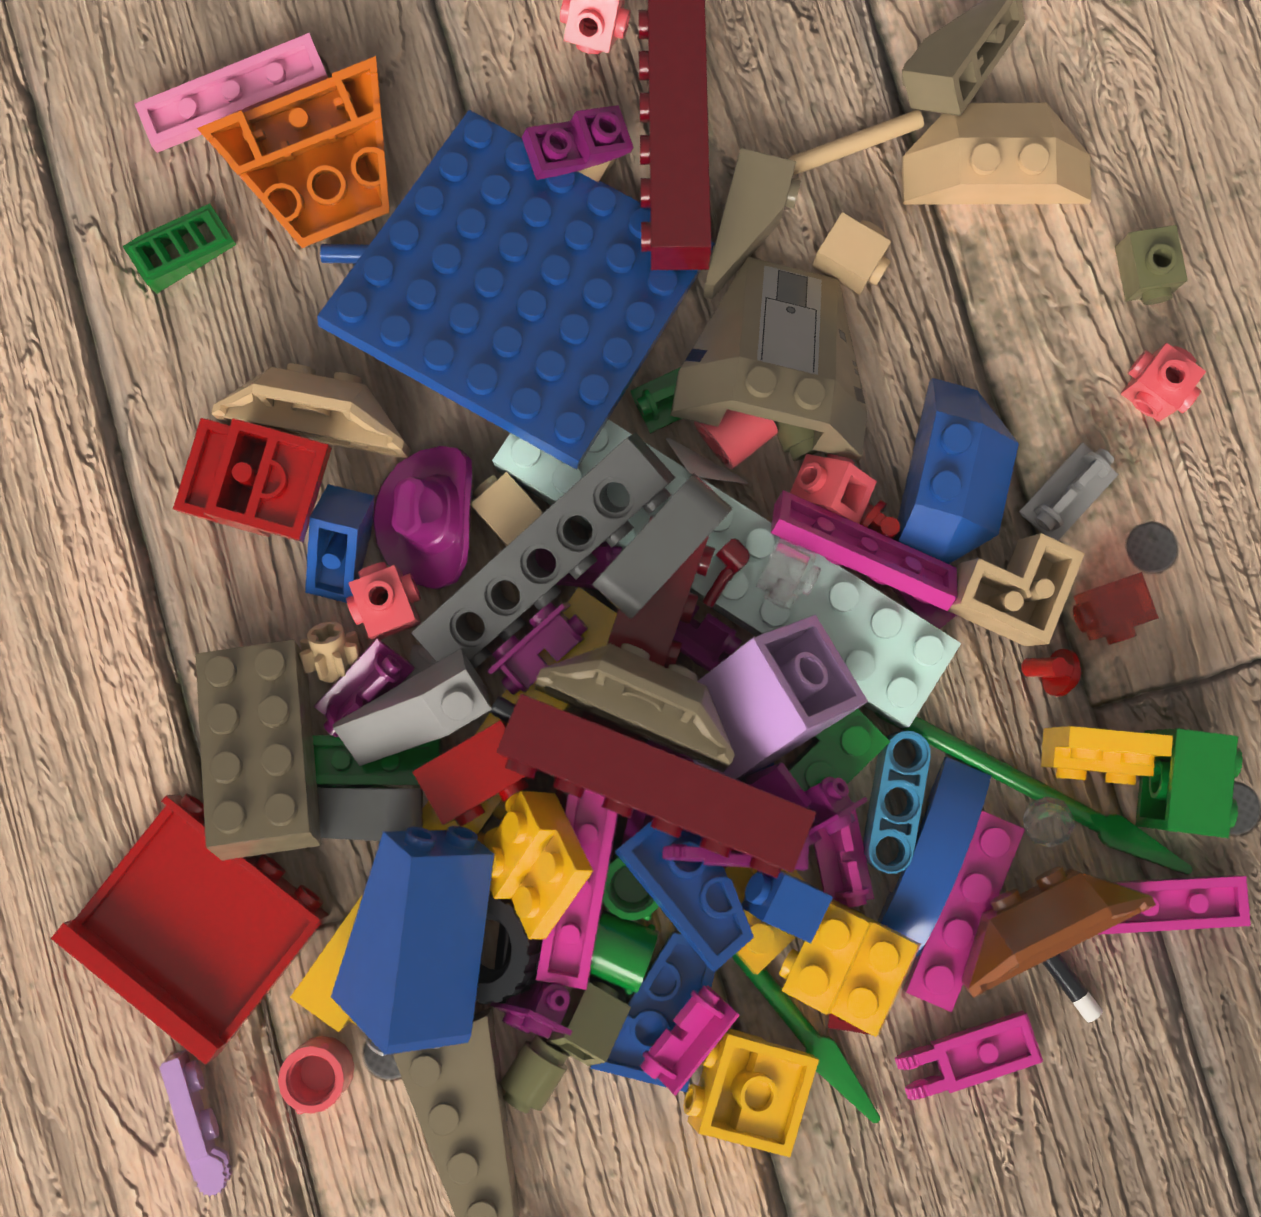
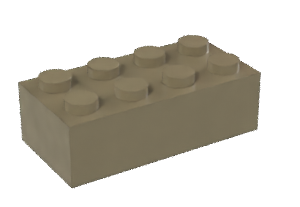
[195,639,322,860]

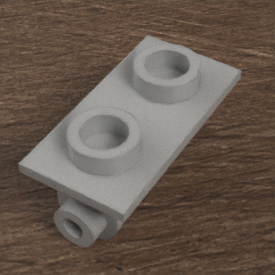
[1019,443,1119,541]

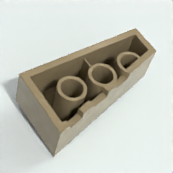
[393,1007,520,1217]

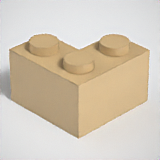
[948,533,1085,647]

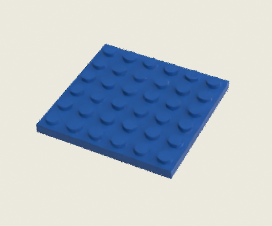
[317,110,715,470]

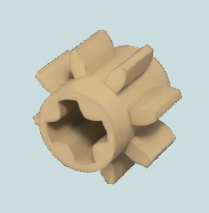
[299,622,361,683]

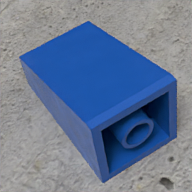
[331,826,494,1055]

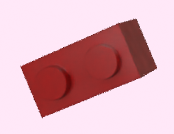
[412,720,530,827]

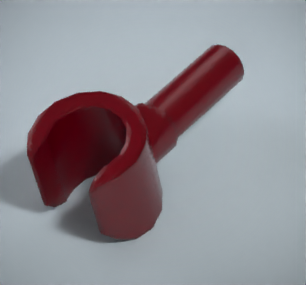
[702,538,750,608]

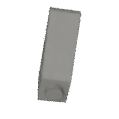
[333,649,492,766]

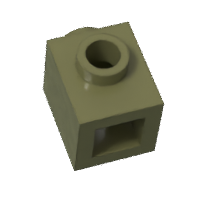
[1115,225,1188,305]
[547,981,631,1066]

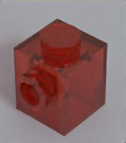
[1073,572,1159,645]

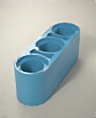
[863,731,931,874]

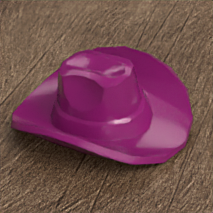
[373,446,472,589]

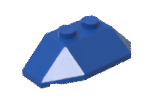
[894,377,1019,564]

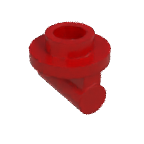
[860,500,900,539]
[1021,649,1081,697]

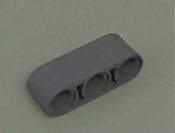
[592,474,733,620]
[317,788,423,841]

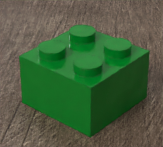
[1135,728,1243,838]

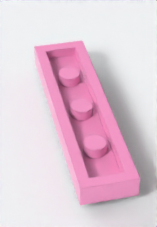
[134,33,328,153]

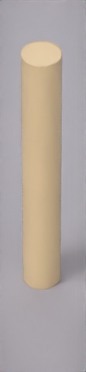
[787,110,924,176]

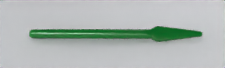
[875,712,1193,875]
[732,954,880,1123]

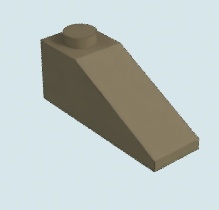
[902,0,1025,116]
[703,148,801,299]

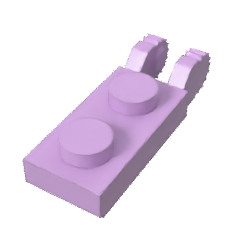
[159,1050,232,1197]

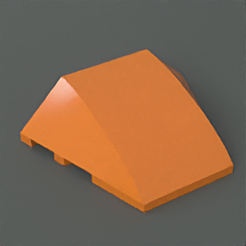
[197,56,390,248]

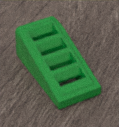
[123,203,237,294]

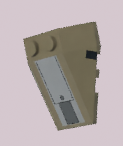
[670,257,867,460]

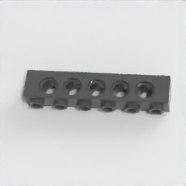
[412,433,676,669]

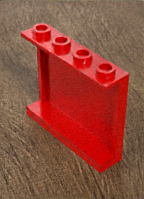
[51,793,329,1065]

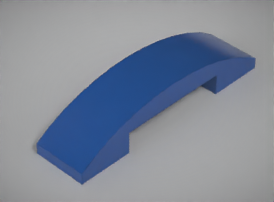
[877,757,991,957]

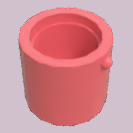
[694,409,778,470]
[278,1036,355,1114]

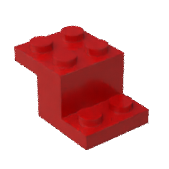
[173,418,332,543]

